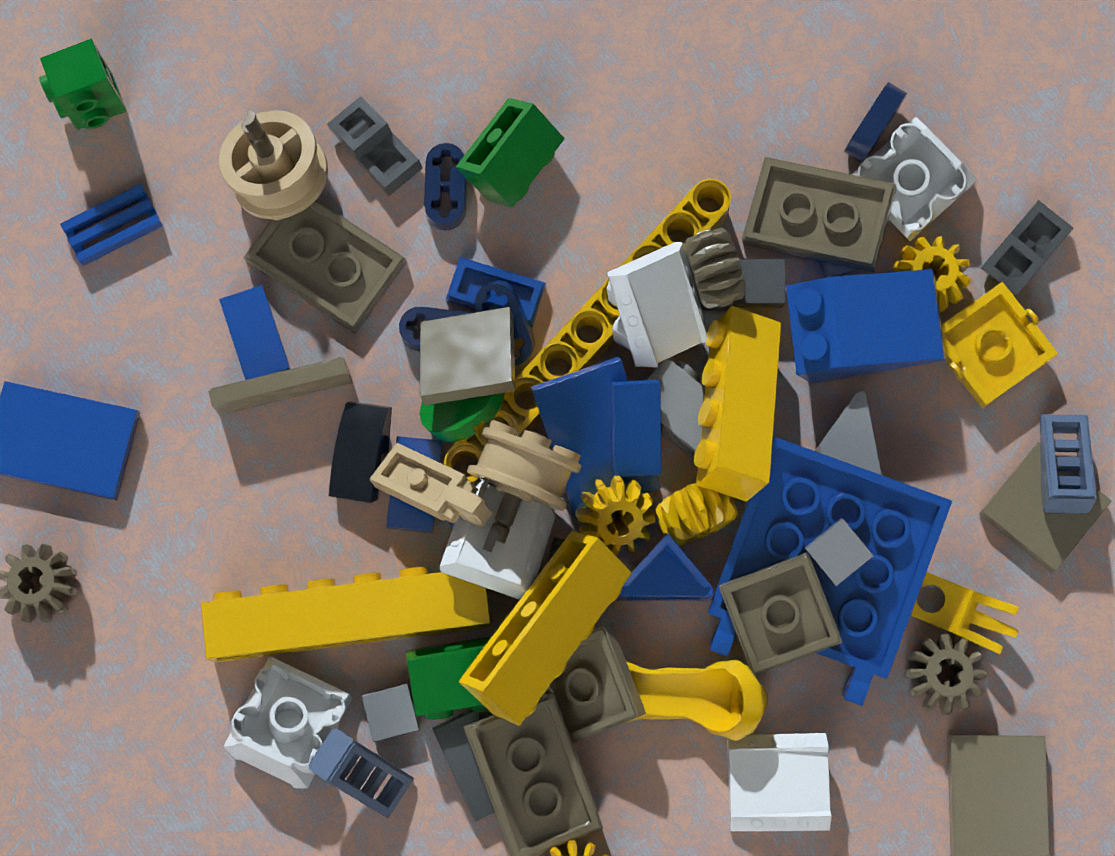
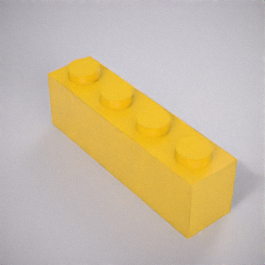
[694,306,781,501]
[458,531,632,726]

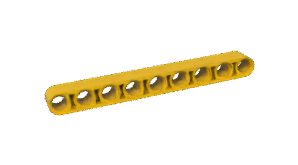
[444,178,731,484]

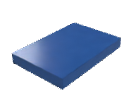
[530,357,662,518]
[0,381,140,501]

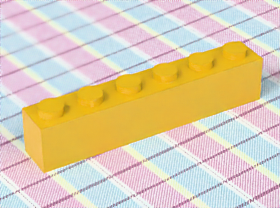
[201,567,491,663]

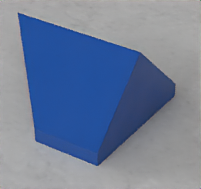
[617,534,713,601]

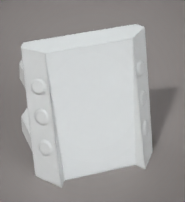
[852,117,978,241]
[607,242,708,368]
[440,480,555,599]
[223,657,352,788]
[727,733,831,831]

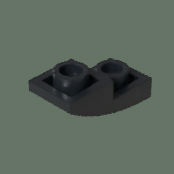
[328,401,392,503]

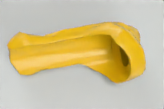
[625,658,768,741]

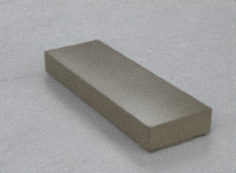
[209,357,352,415]

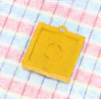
[941,282,1059,409]

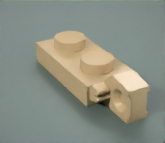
[369,443,493,528]

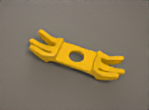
[911,572,1019,654]

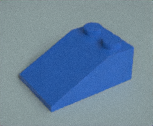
[786,269,946,384]

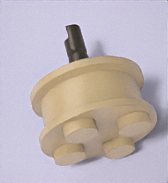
[219,110,328,221]
[467,420,582,552]

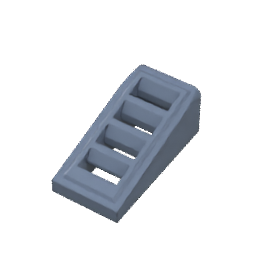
[1040,414,1097,514]
[309,728,414,818]

